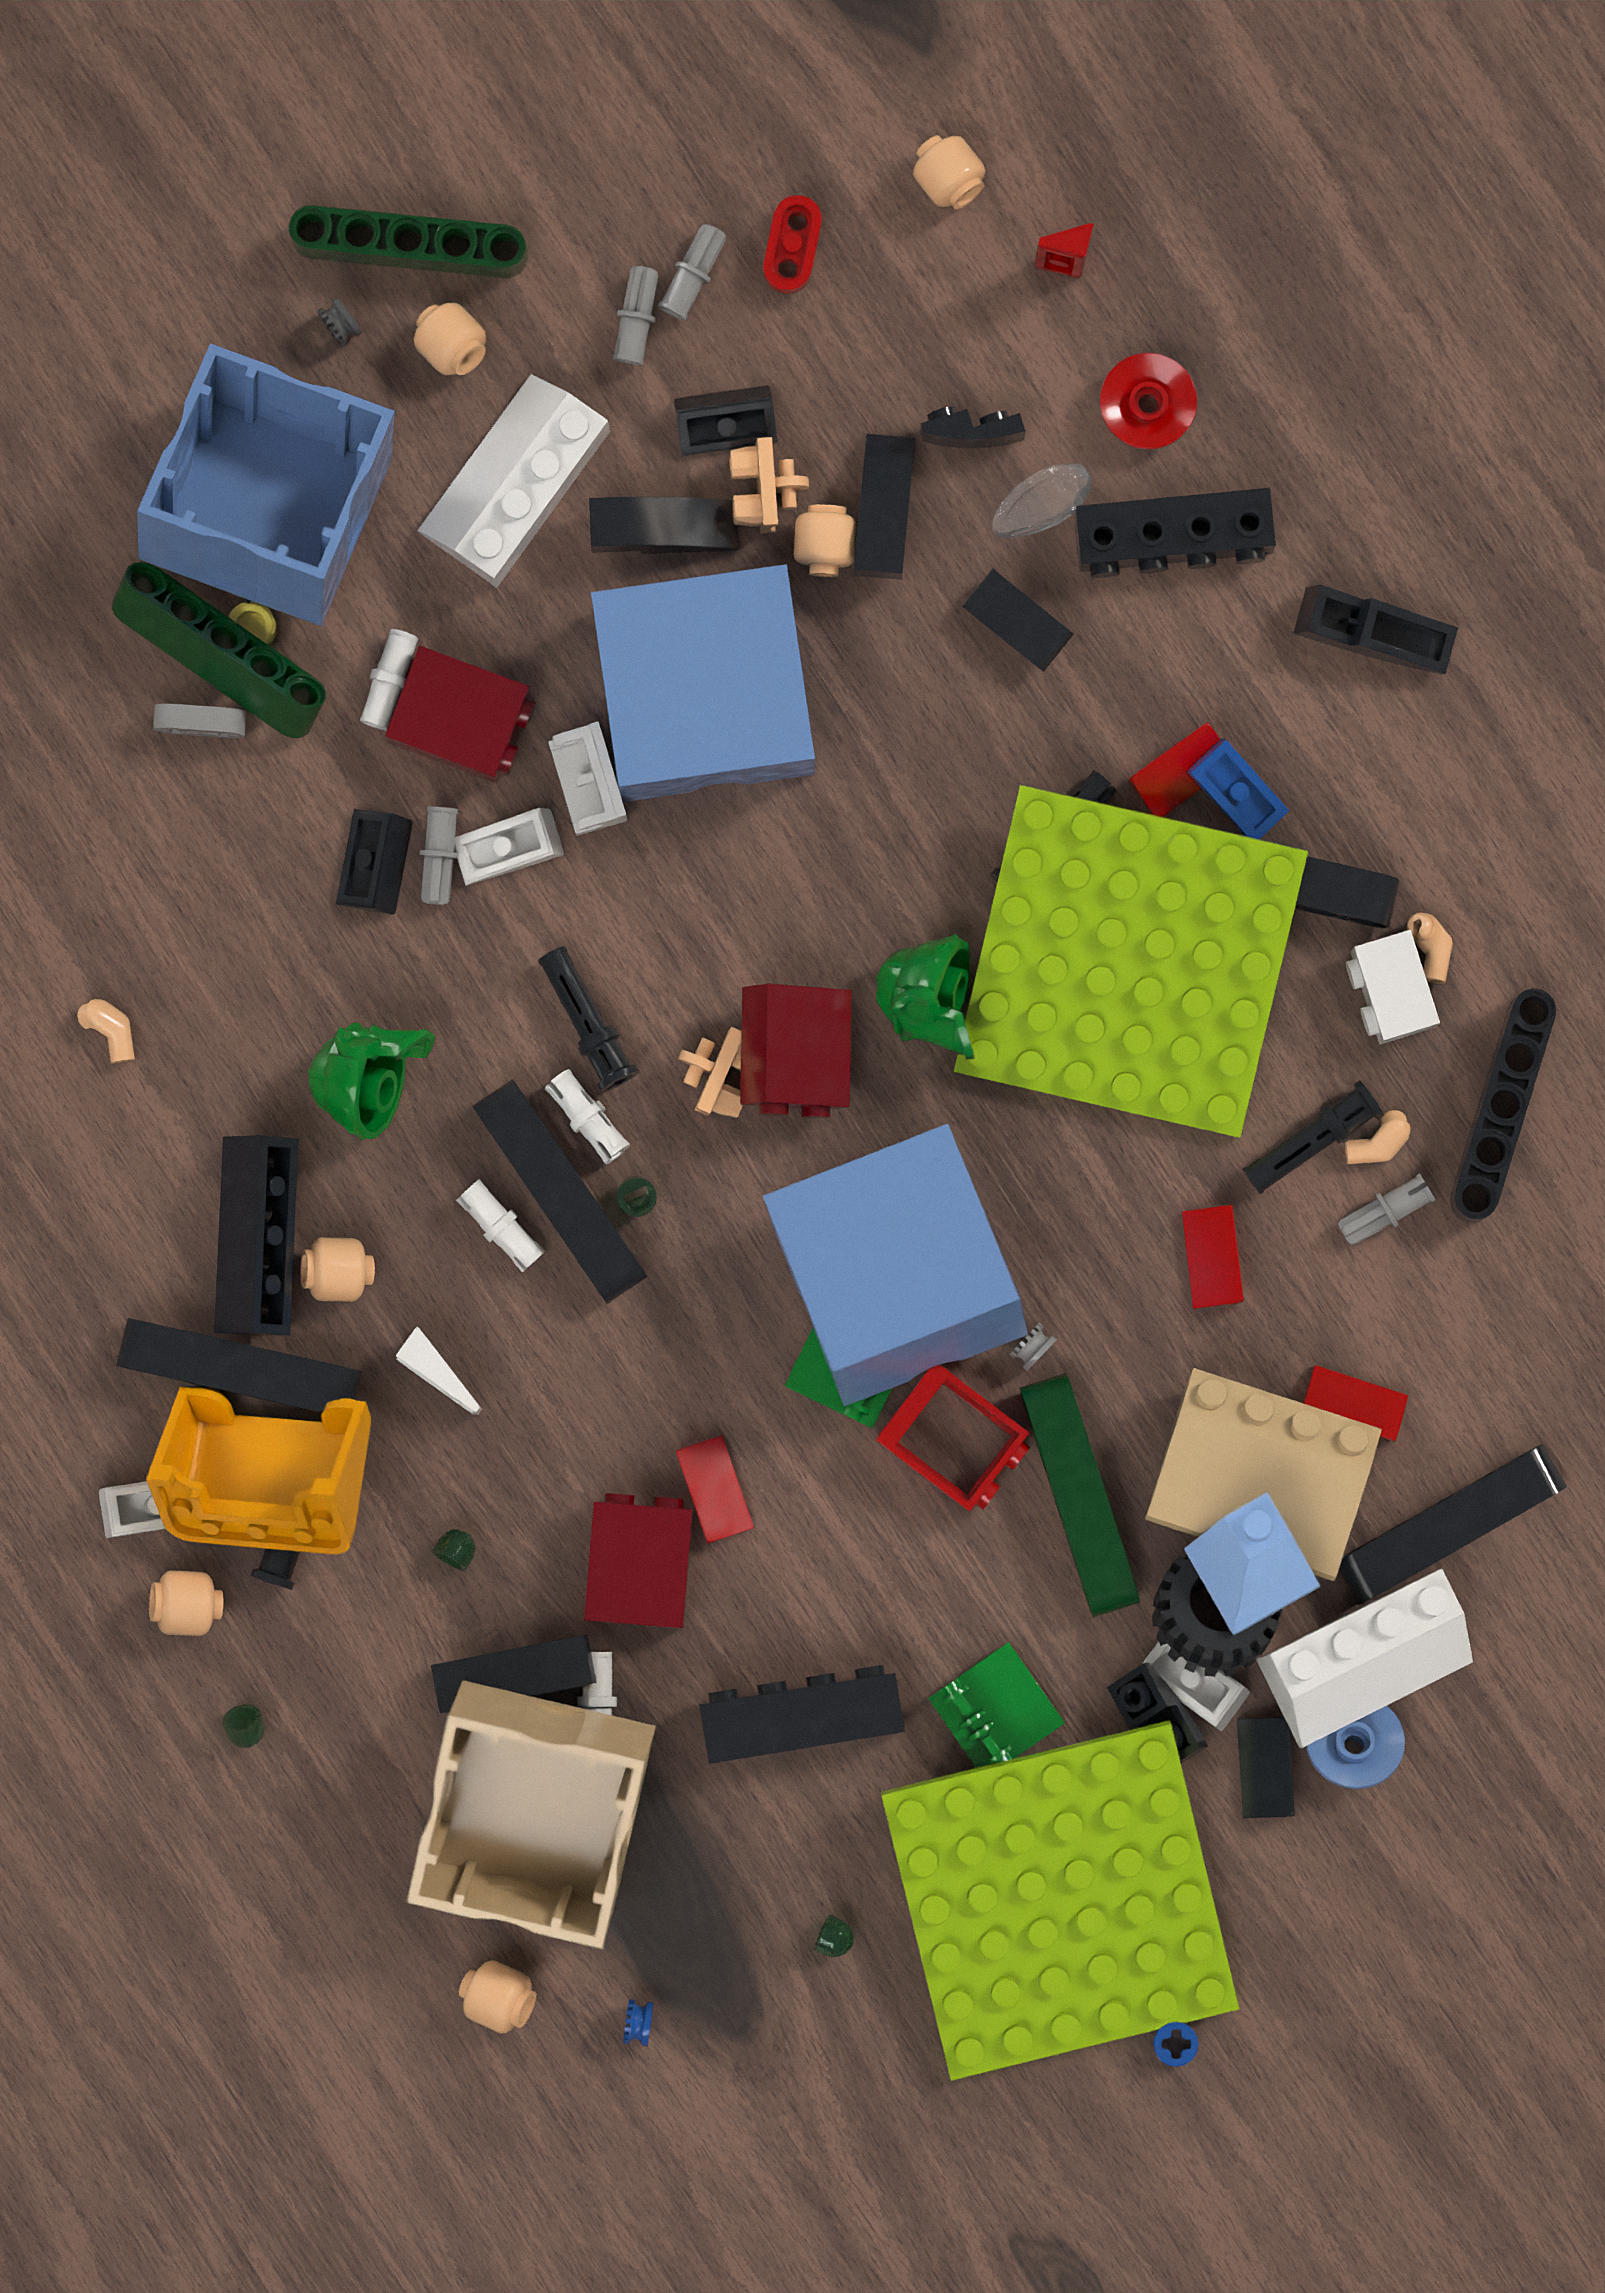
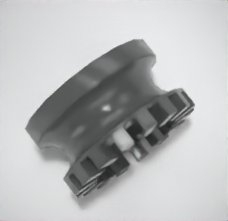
[317,297,362,347]

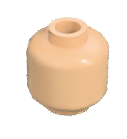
[913,135,985,209]
[414,303,486,375]
[794,505,858,577]
[300,1237,375,1302]
[149,1571,223,1636]
[459,1960,536,2034]

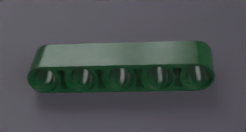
[289,205,528,278]
[112,562,326,738]
[1019,1373,1140,1618]

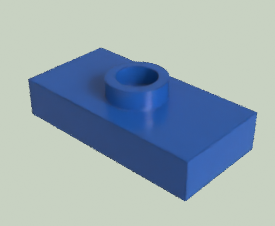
[1186,738,1289,839]

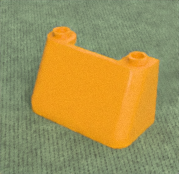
[146,1386,371,1554]

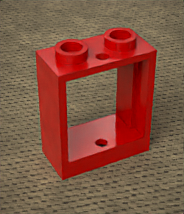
[875,1365,1031,1512]

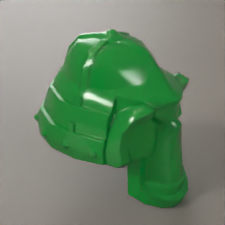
[876,934,975,1060]
[307,1022,436,1141]

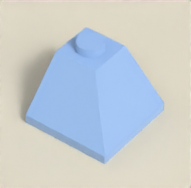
[1184,1492,1320,1636]

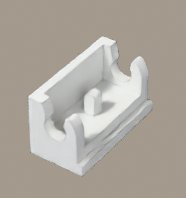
[548,721,628,836]

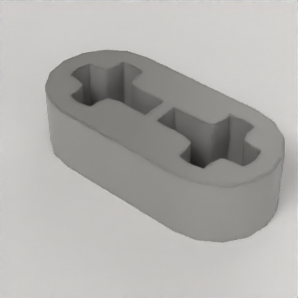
[153,704,247,738]

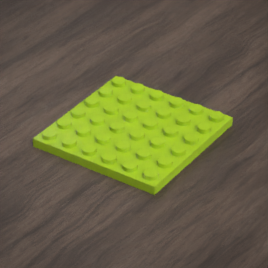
[954,784,1308,1138]
[881,1721,1239,2081]

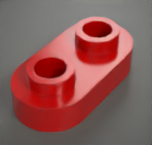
[763,195,822,294]

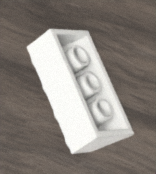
[418,374,610,588]
[1256,1569,1473,1748]

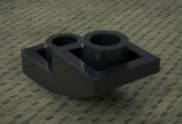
[920,406,1026,448]
[962,569,1074,672]
[1107,1662,1208,1764]

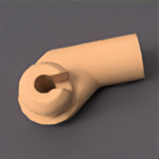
[1407,912,1453,984]

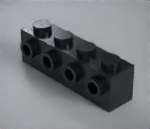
[1073,488,1276,578]
[214,1135,299,1336]
[699,1664,905,1764]

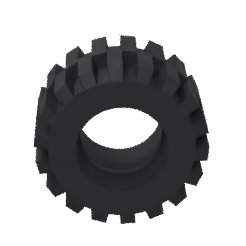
[1152,1554,1282,1677]

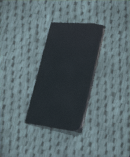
[674,386,778,456]
[336,809,412,915]
[1237,1717,1294,1819]

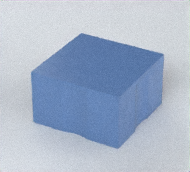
[137,343,395,626]
[591,564,815,802]
[763,1124,1028,1407]

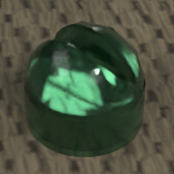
[617,1176,657,1217]
[432,1529,476,1571]
[223,1704,265,1748]
[813,1914,854,1957]

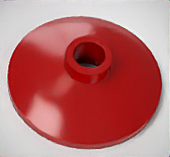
[1100,353,1197,450]

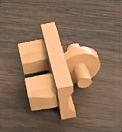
[729,437,809,534]
[678,1027,743,1118]

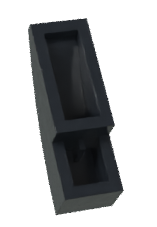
[853,434,915,580]
[589,497,738,554]
[1293,585,1458,675]
[431,1634,597,1714]

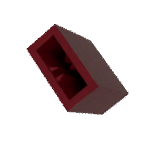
[385,645,536,783]
[740,983,852,1118]
[584,1493,693,1628]

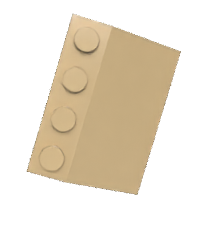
[1145,1368,1382,1581]

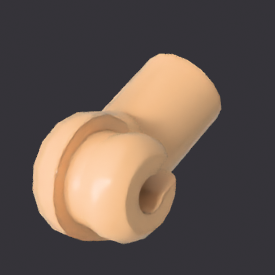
[77,999,135,1063]
[1345,1110,1411,1165]

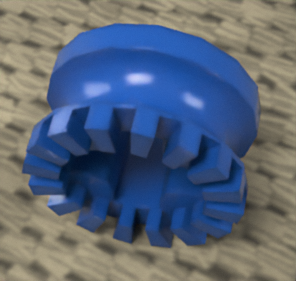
[623,1999,654,2047]
[1153,2022,1199,2067]

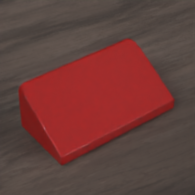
[1034,223,1094,279]
[1128,722,1220,817]
[1182,1205,1244,1309]
[1303,1365,1409,1442]
[675,1435,754,1544]

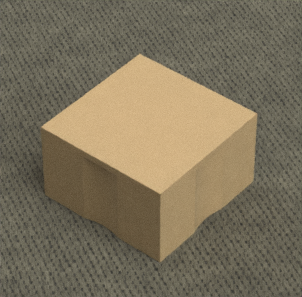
[407,1680,656,1949]

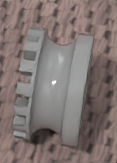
[1009,1323,1057,1371]

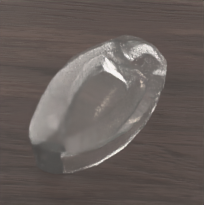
[992,463,1092,538]

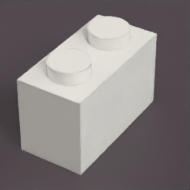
[1346,930,1440,1045]

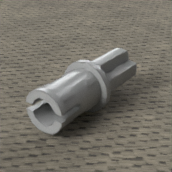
[658,224,726,321]
[612,266,658,365]
[419,806,459,905]
[1338,1173,1435,1245]

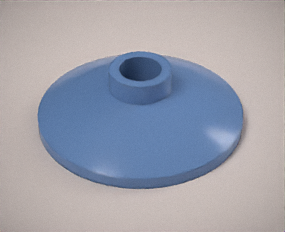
[1306,1706,1405,1789]

